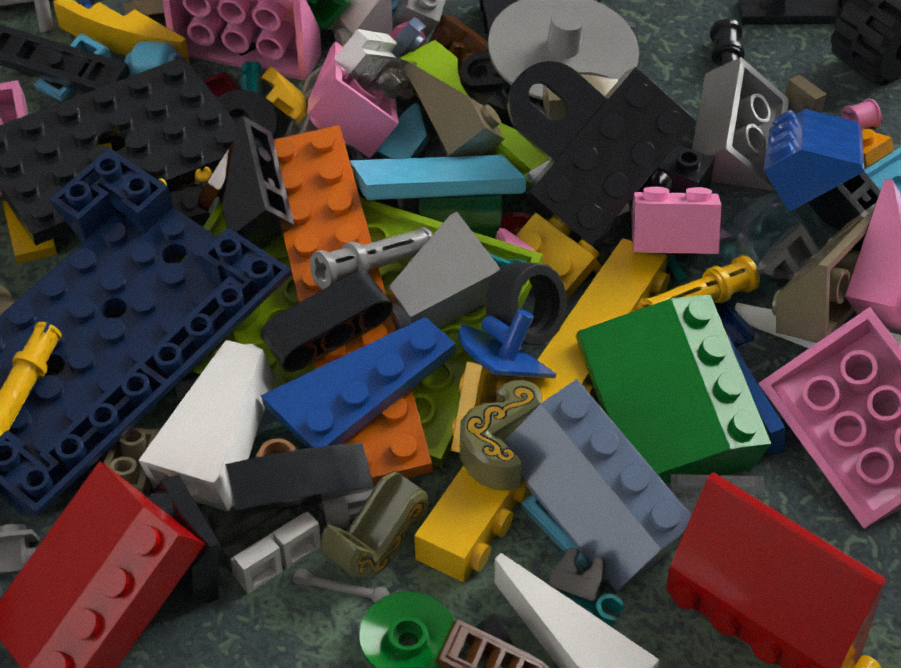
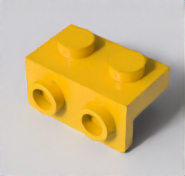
[516,213,602,300]

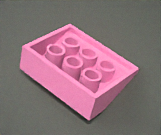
[162,0,322,81]
[758,307,901,529]

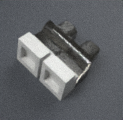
[334,29,417,100]
[208,508,321,594]

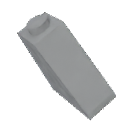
[389,212,500,329]

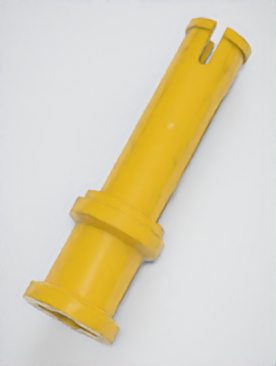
[641,255,760,309]

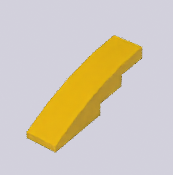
[53,0,190,64]

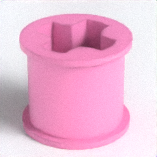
[842,98,882,129]

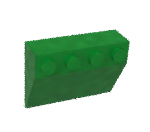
[576,295,771,483]

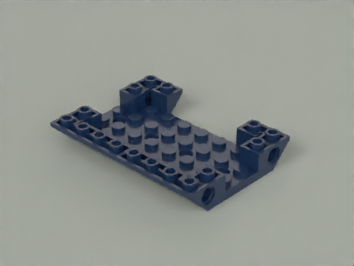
[0,148,292,516]

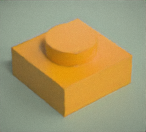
[862,129,894,167]

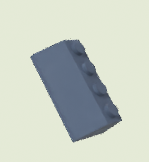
[504,379,691,595]

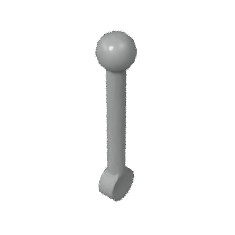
[293,569,390,603]

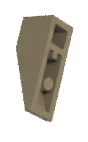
[404,62,505,157]

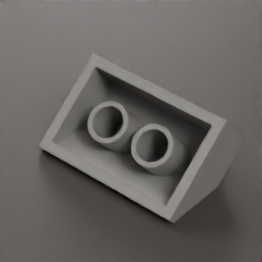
[692,57,789,191]

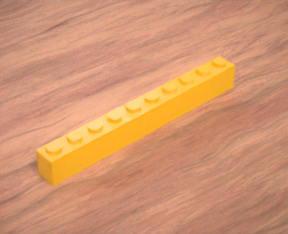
[414,238,670,583]

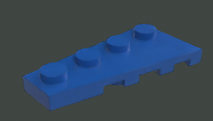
[260,317,457,449]

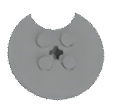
[488,0,639,100]

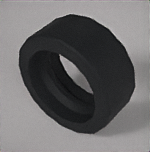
[485,262,567,346]

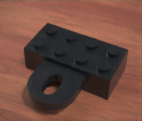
[507,61,697,246]

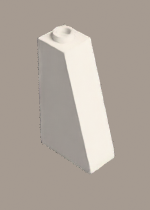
[139,340,275,512]

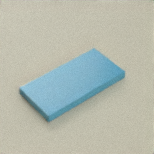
[349,155,526,200]

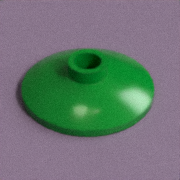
[359,591,455,668]

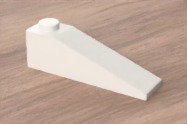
[494,553,659,668]

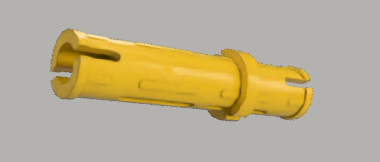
[0,322,62,436]

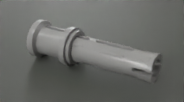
[310,227,433,289]

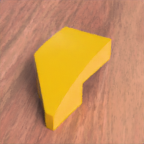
[261,66,307,123]

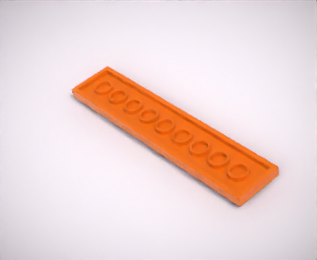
[274,125,433,486]

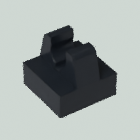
[548,548,606,602]

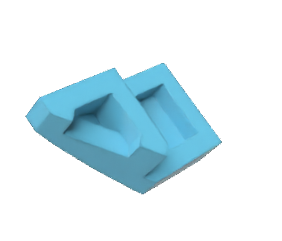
[375,103,431,159]

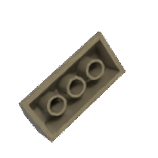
[772,202,877,343]

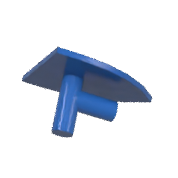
[458,309,557,378]

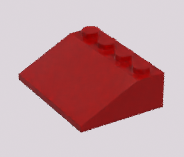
[0,461,205,668]
[666,472,887,668]

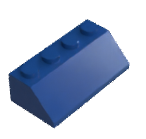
[764,109,865,212]

